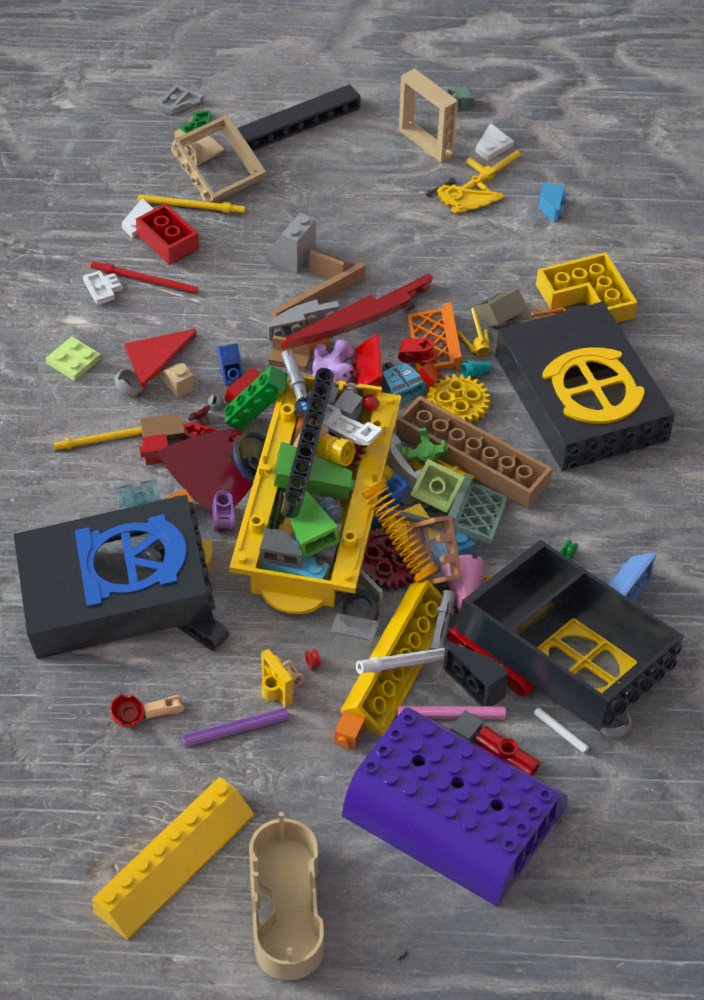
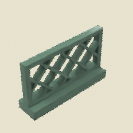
[442,474,508,544]

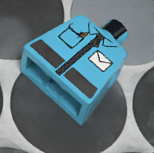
[382,362,426,404]

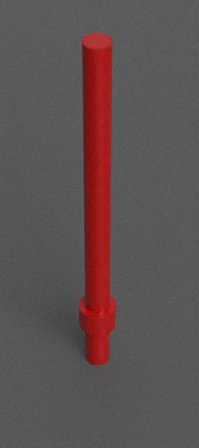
[91,261,199,294]

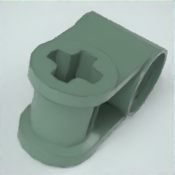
[444,87,475,110]

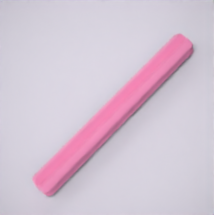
[397,706,506,720]

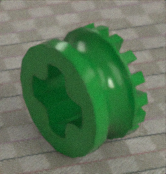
[561,539,579,560]

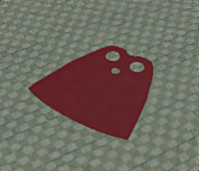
[157,429,253,514]

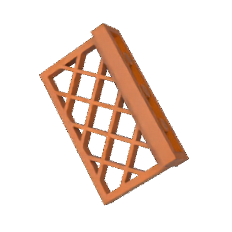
[407,302,462,373]

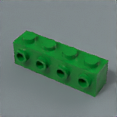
[224,365,288,431]

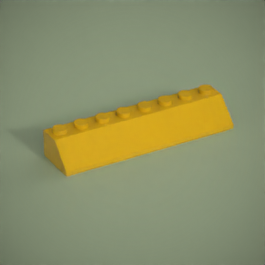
[340,580,454,737]
[92,777,254,940]

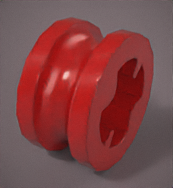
[305,648,321,670]

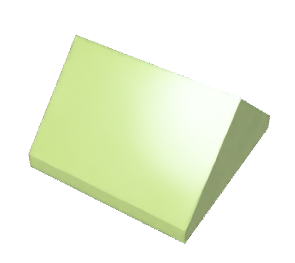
[410,459,465,513]

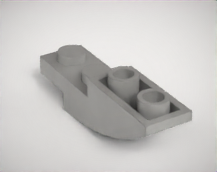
[268,300,339,340]

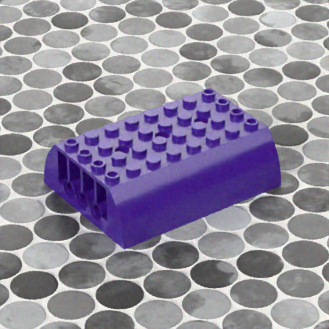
[342,707,568,907]

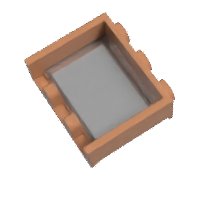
[406,515,462,585]

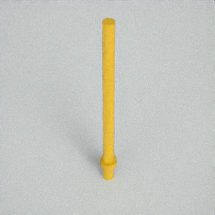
[53,419,184,451]

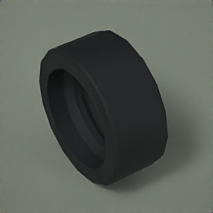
[337,589,379,632]

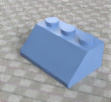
[608,553,656,602]

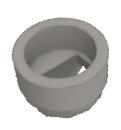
[208,394,224,411]

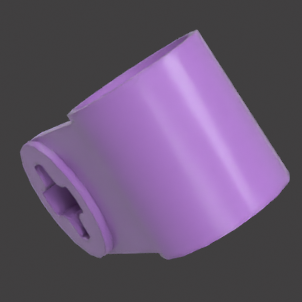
[212,490,235,531]

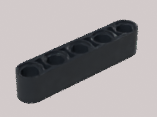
[177,618,230,651]

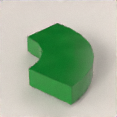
[180,110,211,134]

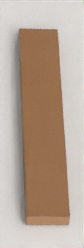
[272,262,366,320]

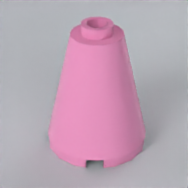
[443,555,484,612]

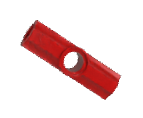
[475,726,541,776]

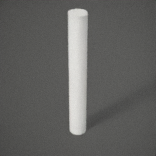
[534,707,589,754]

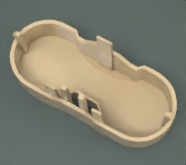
[249,812,324,980]

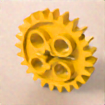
[427,374,490,424]

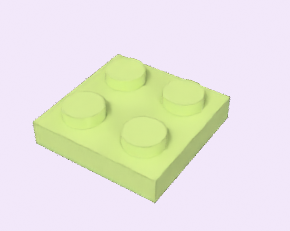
[46,336,101,381]

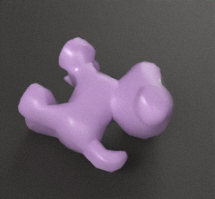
[312,340,354,384]

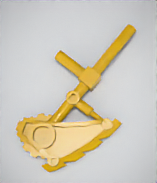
[437,150,521,213]

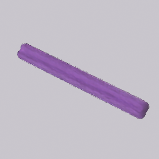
[182,707,289,747]

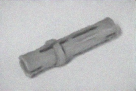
[281,350,309,401]
[429,590,456,650]

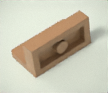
[268,336,311,372]
[140,413,184,439]

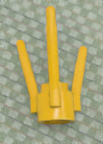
[457,308,492,357]

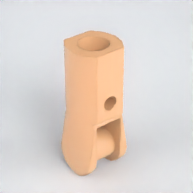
[143,695,185,719]

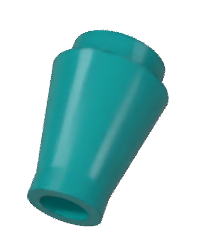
[461,360,491,379]

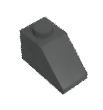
[260,528,303,568]

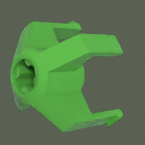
[401,428,449,464]

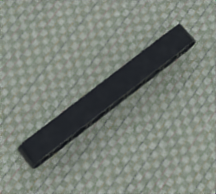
[281,368,334,518]

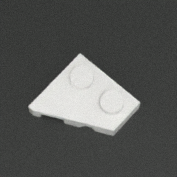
[476,124,514,161]
[122,199,153,238]

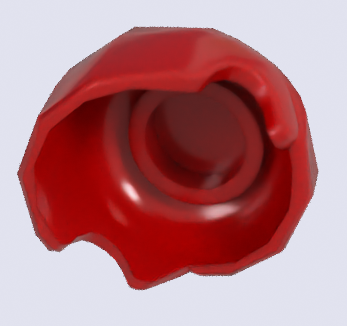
[110,694,145,728]

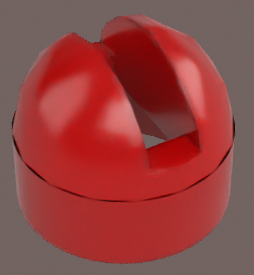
[362,394,380,412]

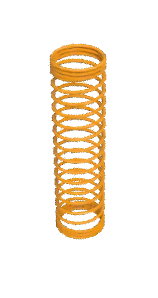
[362,480,439,583]

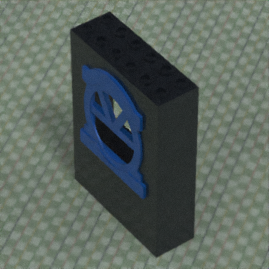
[14,494,216,659]

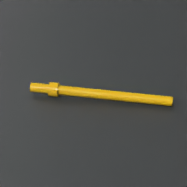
[138,195,245,214]

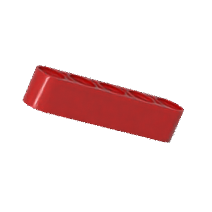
[447,626,536,697]

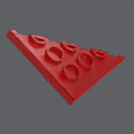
[124,328,197,388]

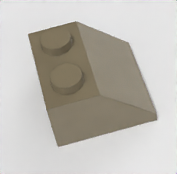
[471,289,527,328]

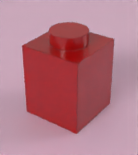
[139,434,168,465]

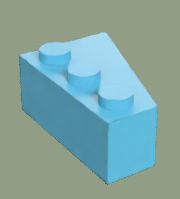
[262,530,329,580]

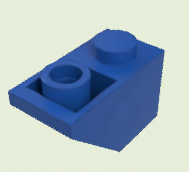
[216,343,243,385]

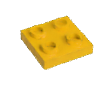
[261,649,294,708]

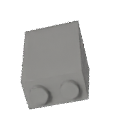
[265,213,316,274]

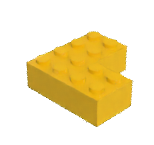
[536,252,638,323]

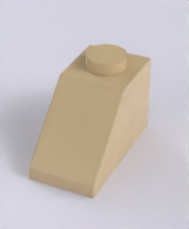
[158,363,194,399]

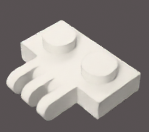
[83,271,123,305]

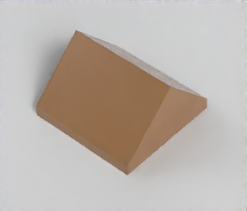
[309,250,355,279]

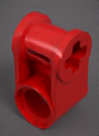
[398,338,437,364]

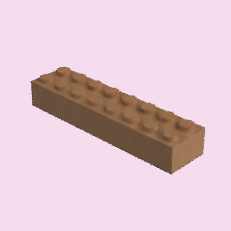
[396,395,552,508]

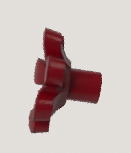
[188,405,211,426]

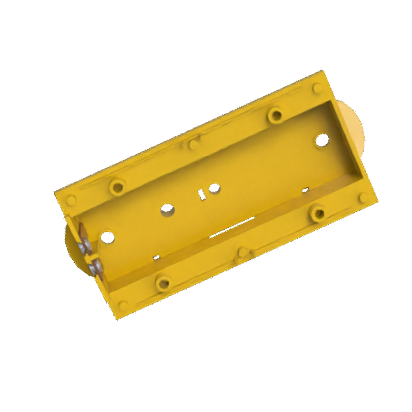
[229,375,401,614]

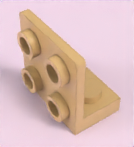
[174,129,224,166]

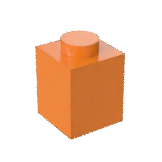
[334,711,365,751]

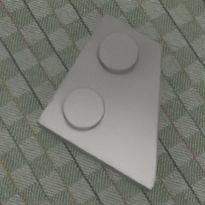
[157,84,204,115]

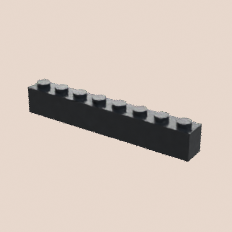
[237,84,361,151]

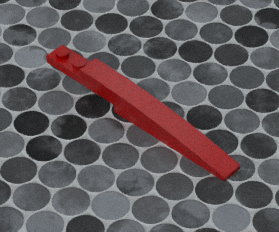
[280,273,434,350]

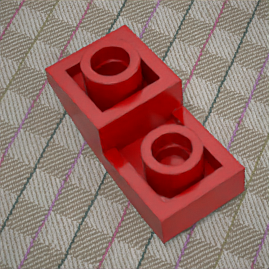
[418,361,442,387]

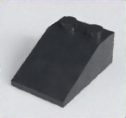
[443,642,508,707]

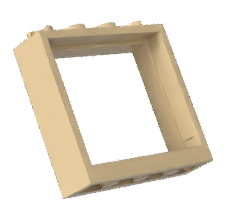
[399,68,458,163]
[171,114,266,203]

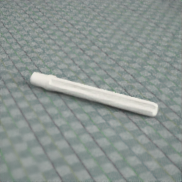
[356,645,464,674]

